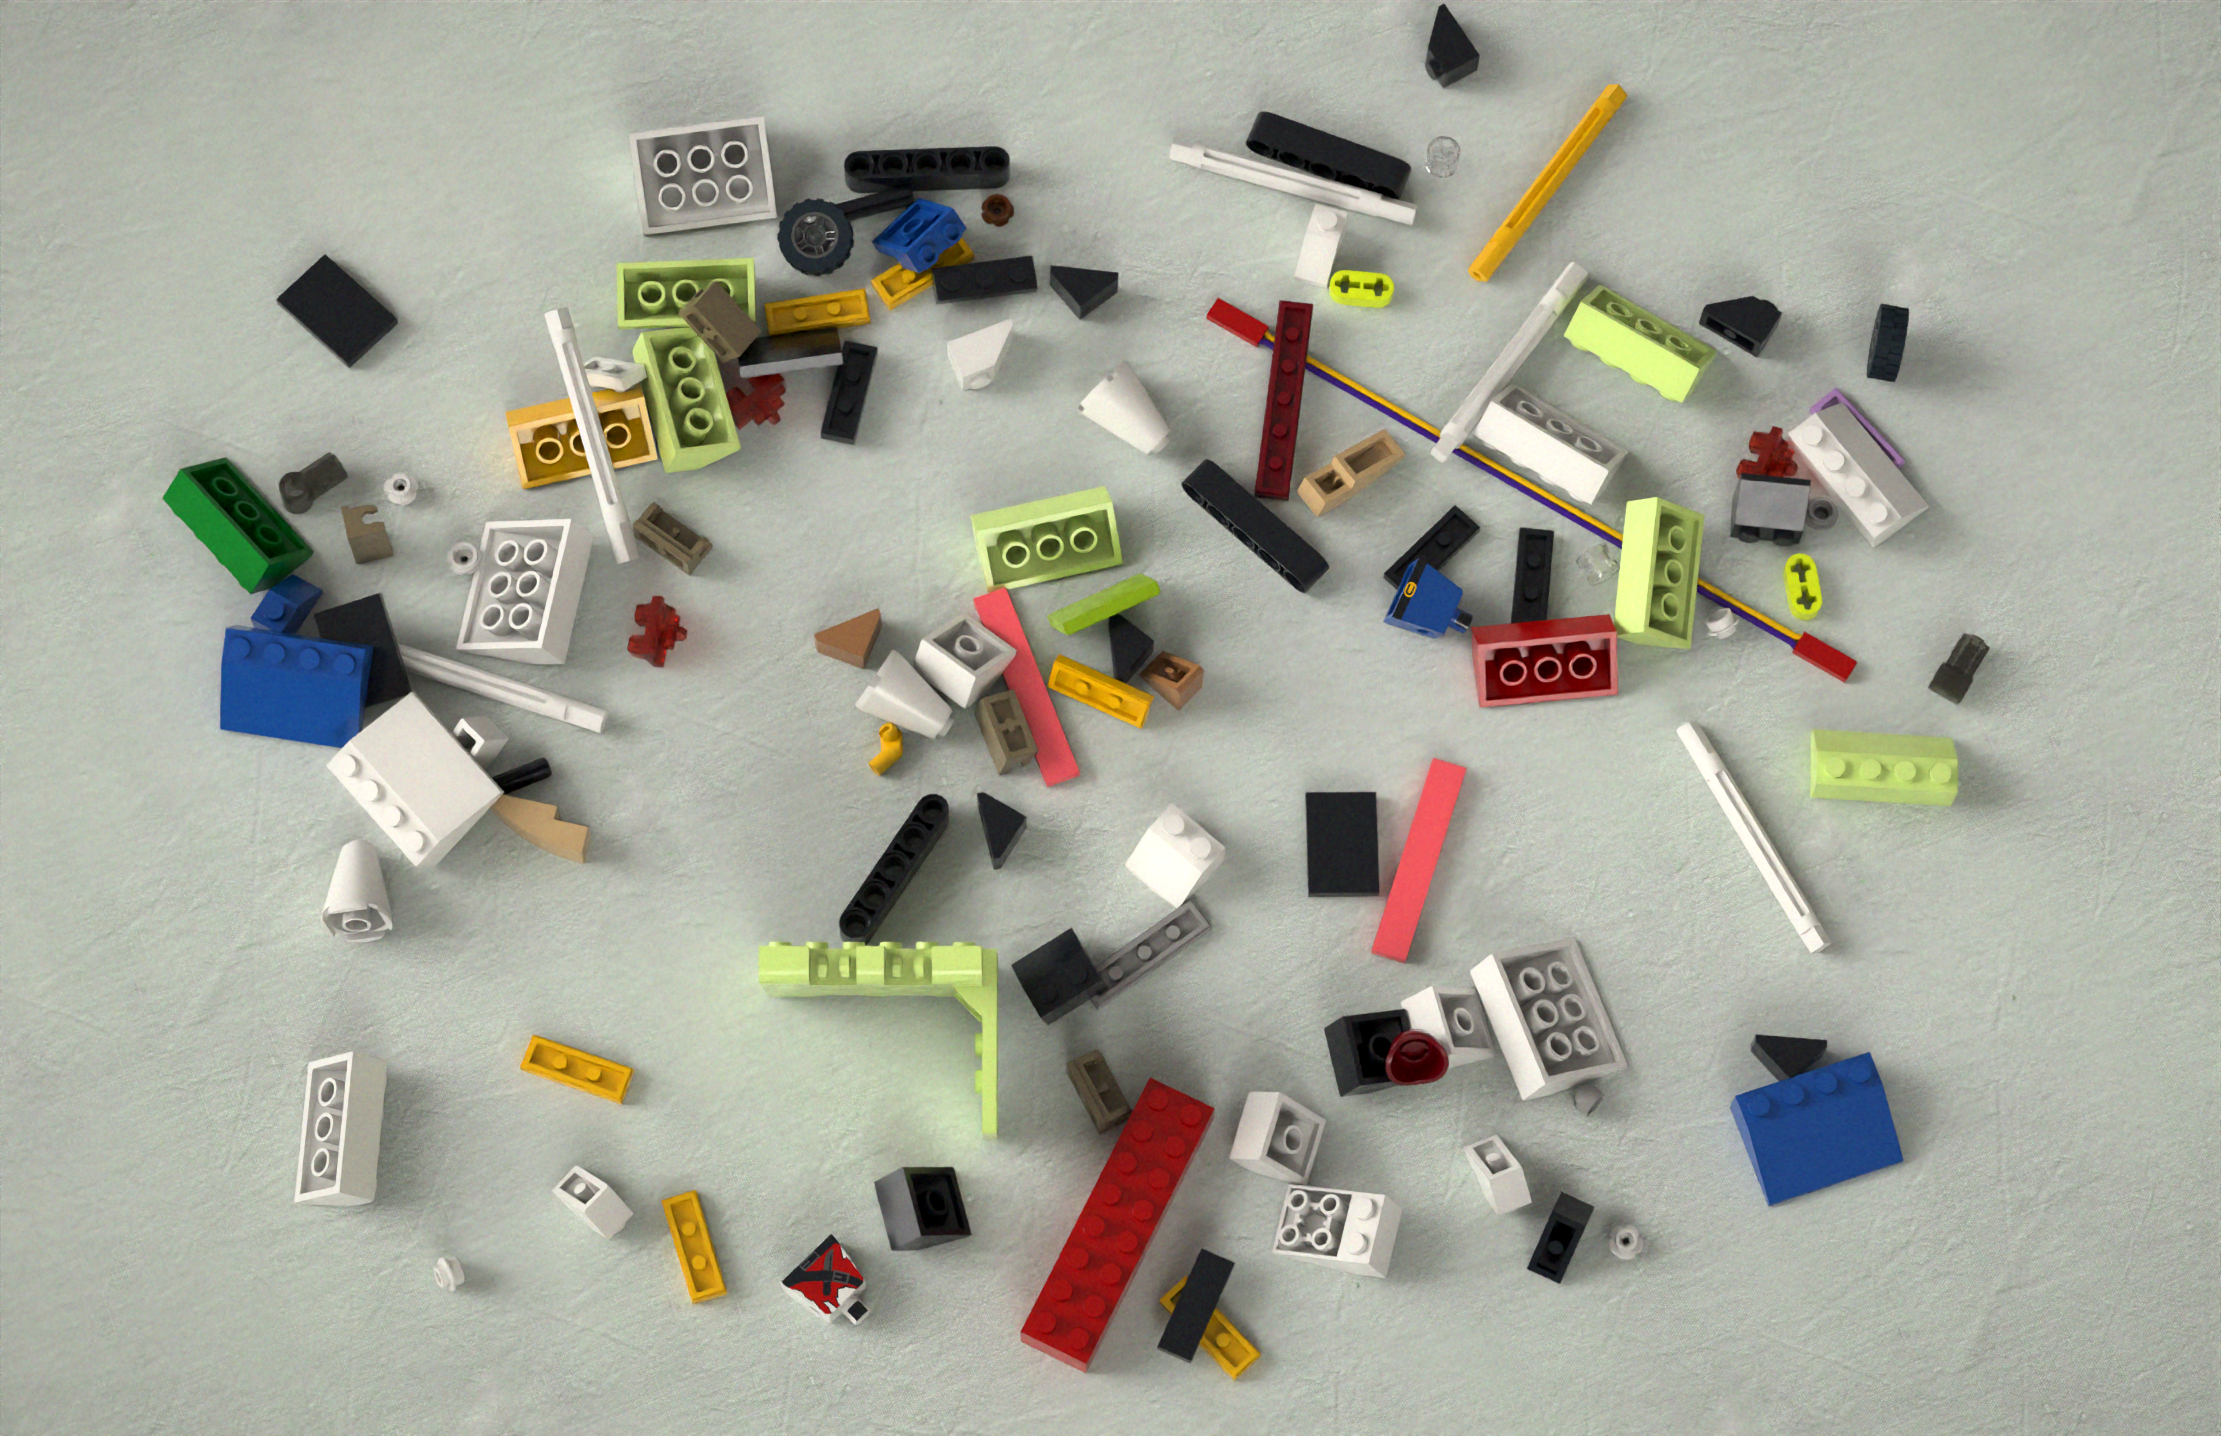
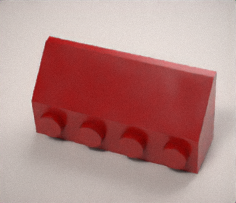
[1471,614,1618,708]

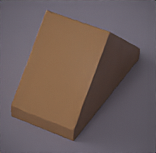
[814,608,882,669]
[1139,651,1204,711]

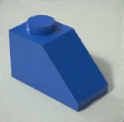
[250,574,323,634]

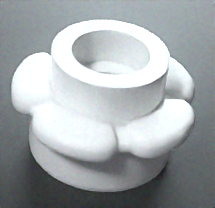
[384,472,418,505]
[447,542,482,575]
[1705,608,1739,639]
[1608,1224,1644,1260]
[433,1256,464,1291]

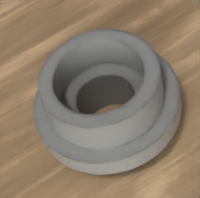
[1805,497,1838,531]

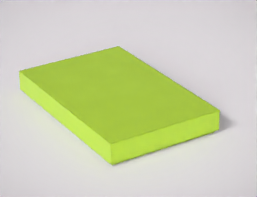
[1046,573,1161,636]

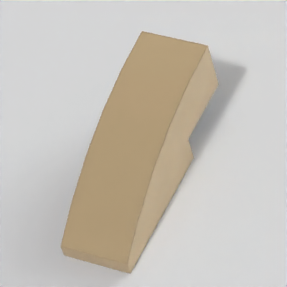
[1297,429,1406,518]
[490,794,591,864]

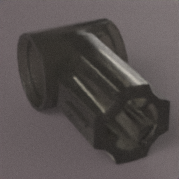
[279,452,348,514]
[1928,633,1990,706]

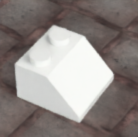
[913,612,1017,708]
[1125,803,1226,909]
[1401,986,1496,1068]
[1229,1092,1326,1186]

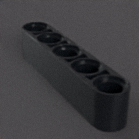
[1246,111,1412,200]
[844,146,1010,193]
[1181,459,1329,593]
[839,794,949,946]

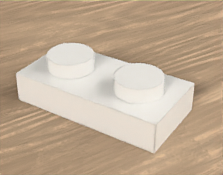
[583,356,647,393]

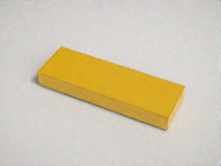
[871,237,975,311]
[764,288,871,336]
[1047,654,1154,729]
[520,1034,635,1105]
[661,1190,727,1305]
[1159,1276,1261,1381]

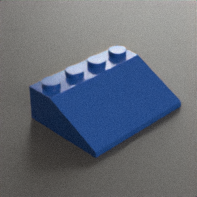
[220,625,373,748]
[1730,1052,1904,1207]

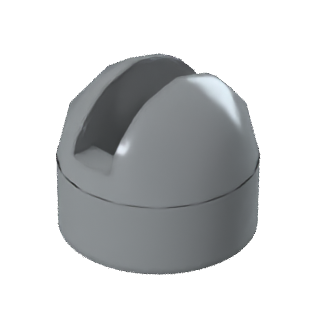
[1573,1085,1605,1117]

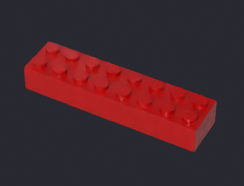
[1020,1077,1215,1373]

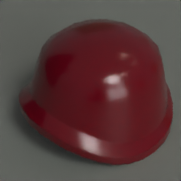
[1385,1029,1449,1086]

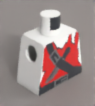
[781,1234,871,1326]

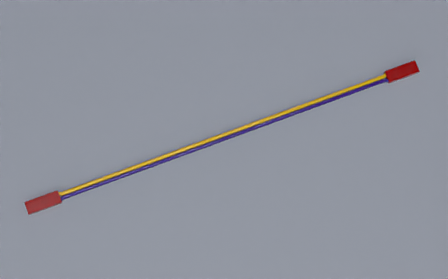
[1206,298,1857,683]

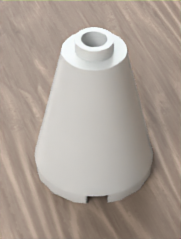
[1077,360,1171,455]
[854,650,955,739]
[320,840,393,943]

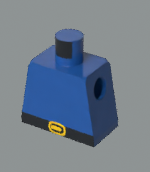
[1383,558,1473,639]

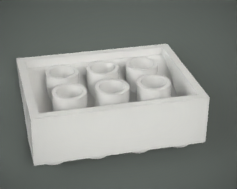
[629,115,778,235]
[456,519,594,665]
[326,692,504,867]
[1470,937,1628,1101]

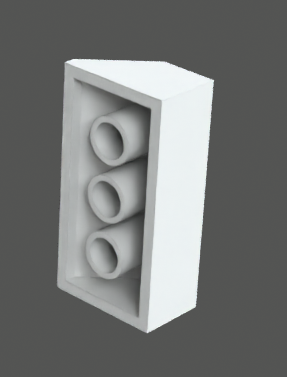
[1473,383,1629,504]
[1788,402,1929,548]
[295,1051,388,1207]

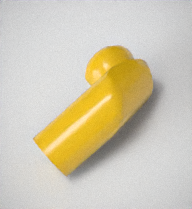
[868,723,903,776]

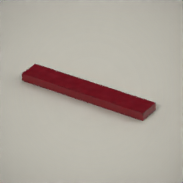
[1254,300,1313,501]

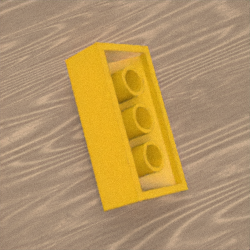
[505,382,658,489]

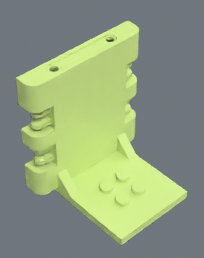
[759,942,998,1139]

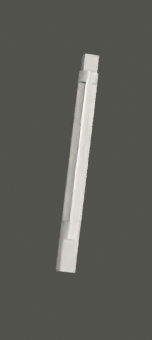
[1169,139,1418,225]
[1430,262,1589,463]
[545,307,640,564]
[397,643,608,734]
[1677,721,1832,954]

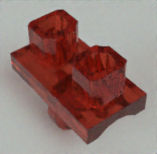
[726,373,786,430]
[1736,426,1798,479]
[627,596,688,667]

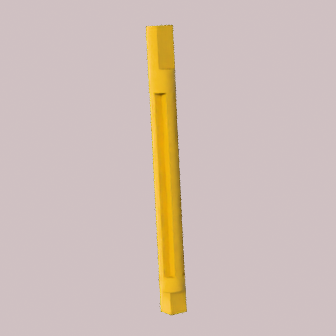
[1468,84,1628,282]

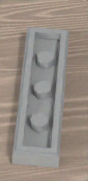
[1090,899,1212,1010]

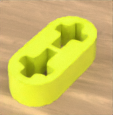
[1329,270,1394,308]
[1783,553,1822,621]

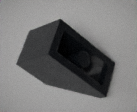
[1425,4,1480,89]
[1699,296,1782,358]
[1527,1192,1594,1284]

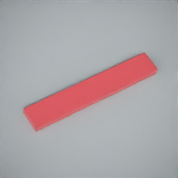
[973,587,1080,787]
[1371,758,1467,964]

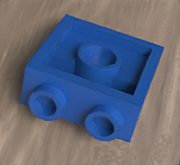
[872,198,967,273]

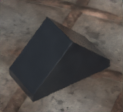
[1050,265,1119,320]
[1108,613,1154,684]
[977,792,1027,870]
[1751,1034,1827,1081]

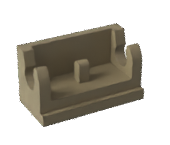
[678,281,762,363]
[632,502,713,576]
[341,505,394,564]
[974,689,1039,775]
[1066,1050,1133,1134]

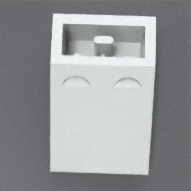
[1272,1184,1402,1278]

